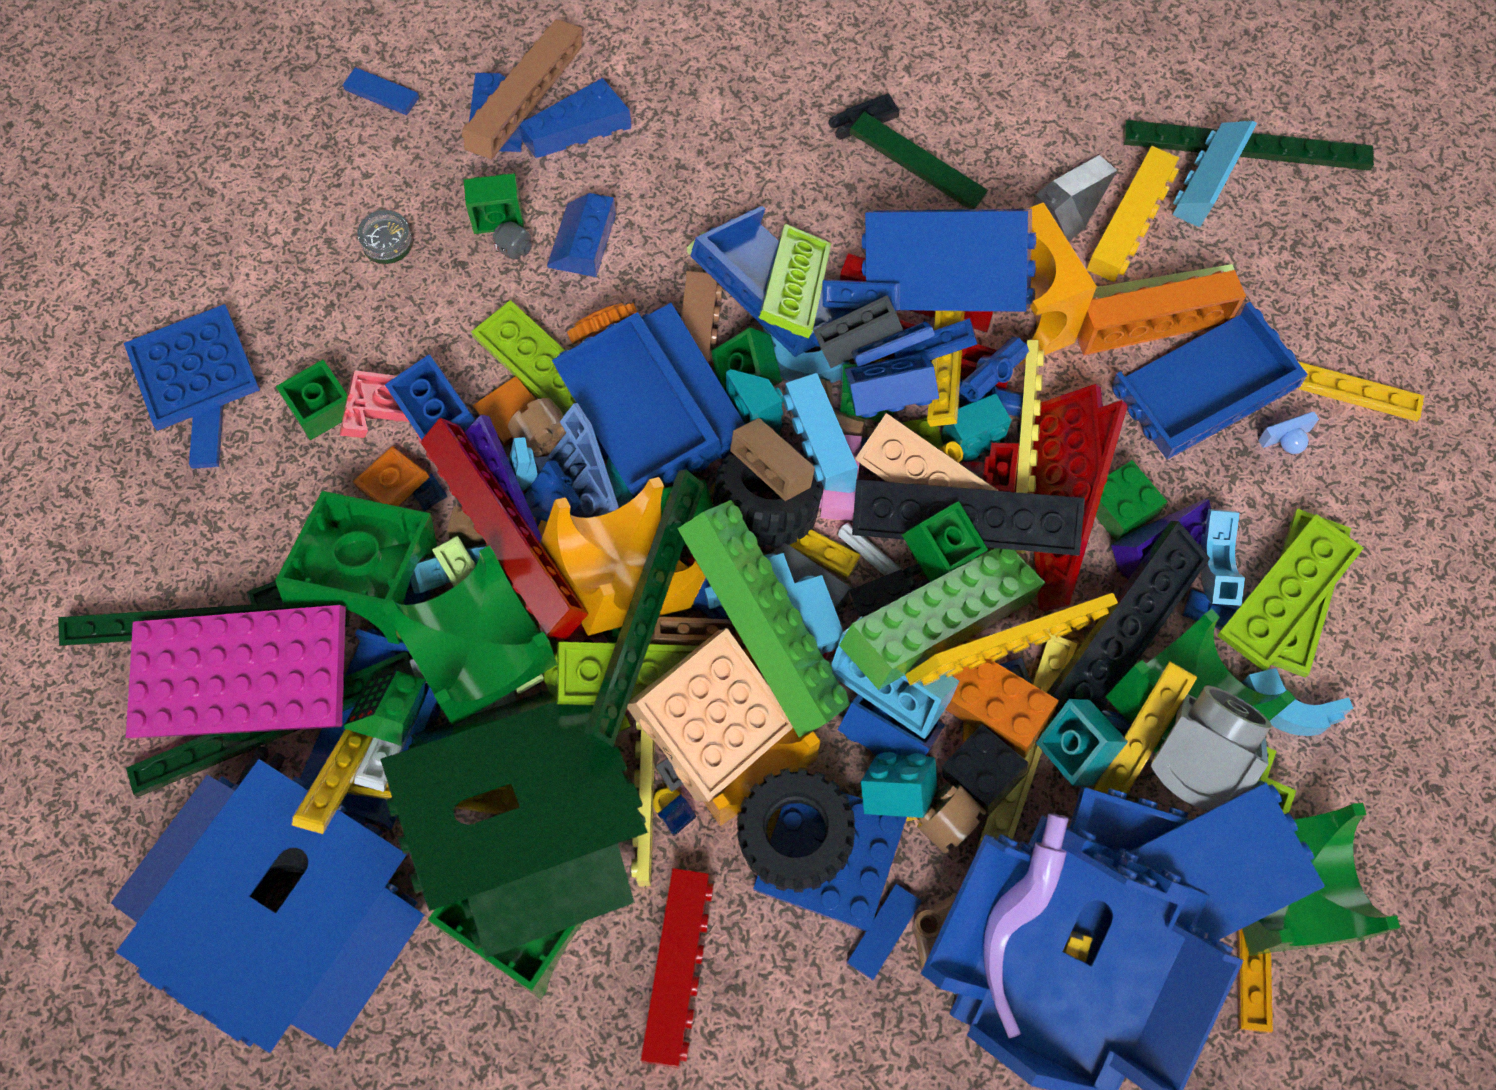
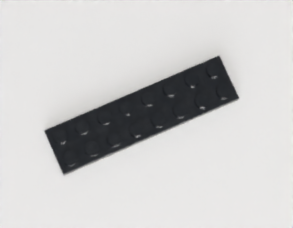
[852,479,1085,556]
[1047,521,1210,713]

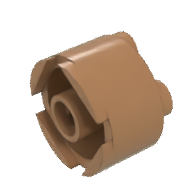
[508,398,566,457]
[916,783,986,854]

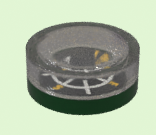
[357,210,413,264]

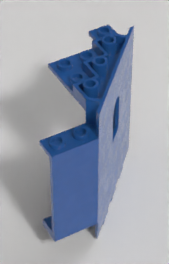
[111,759,425,1053]
[920,815,1244,1090]

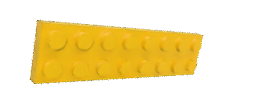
[905,593,1118,686]

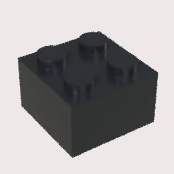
[942,724,1028,816]

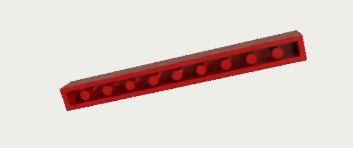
[420,418,589,639]

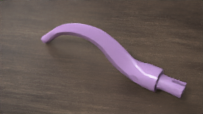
[984,813,1069,1038]

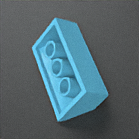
[1173,121,1257,227]
[783,373,858,493]
[831,616,959,739]

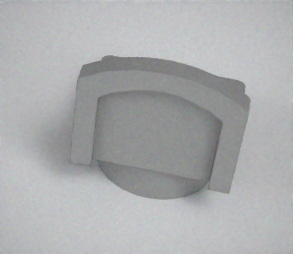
[1151,686,1272,811]

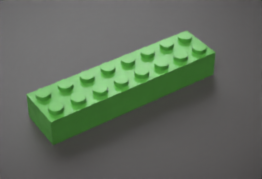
[678,500,850,737]
[839,548,1045,690]

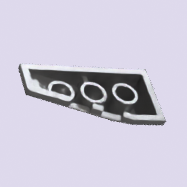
[1032,155,1117,242]

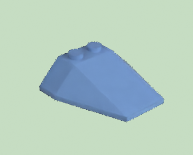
[527,403,619,518]

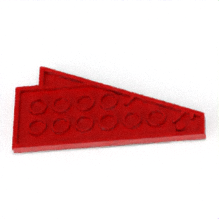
[1030,384,1127,611]

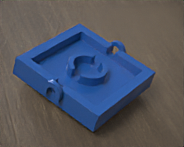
[524,461,581,526]

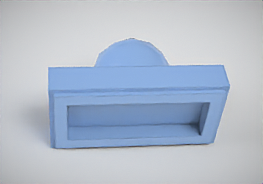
[1258,412,1319,454]

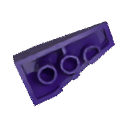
[1111,499,1211,579]

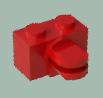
[962,443,1020,492]

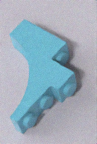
[705,553,844,654]

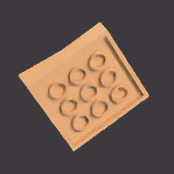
[627,628,793,802]

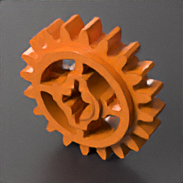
[567,303,637,344]

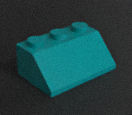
[726,369,784,437]

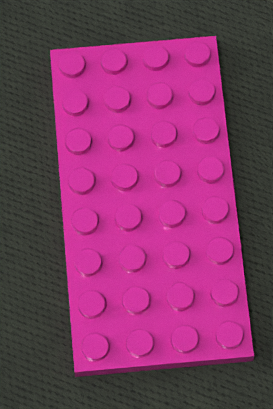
[126,605,346,739]

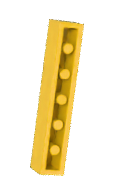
[1087,146,1180,283]

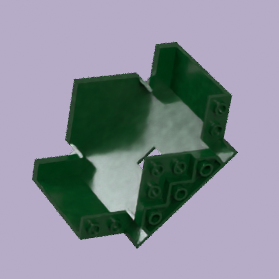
[380,690,648,958]

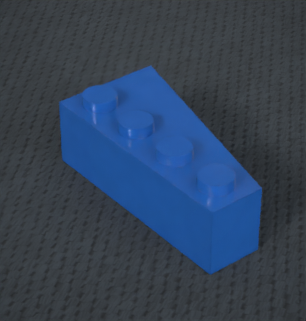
[519,78,632,158]

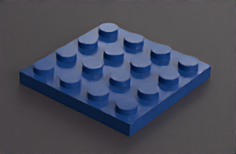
[124,304,260,431]
[753,791,907,932]

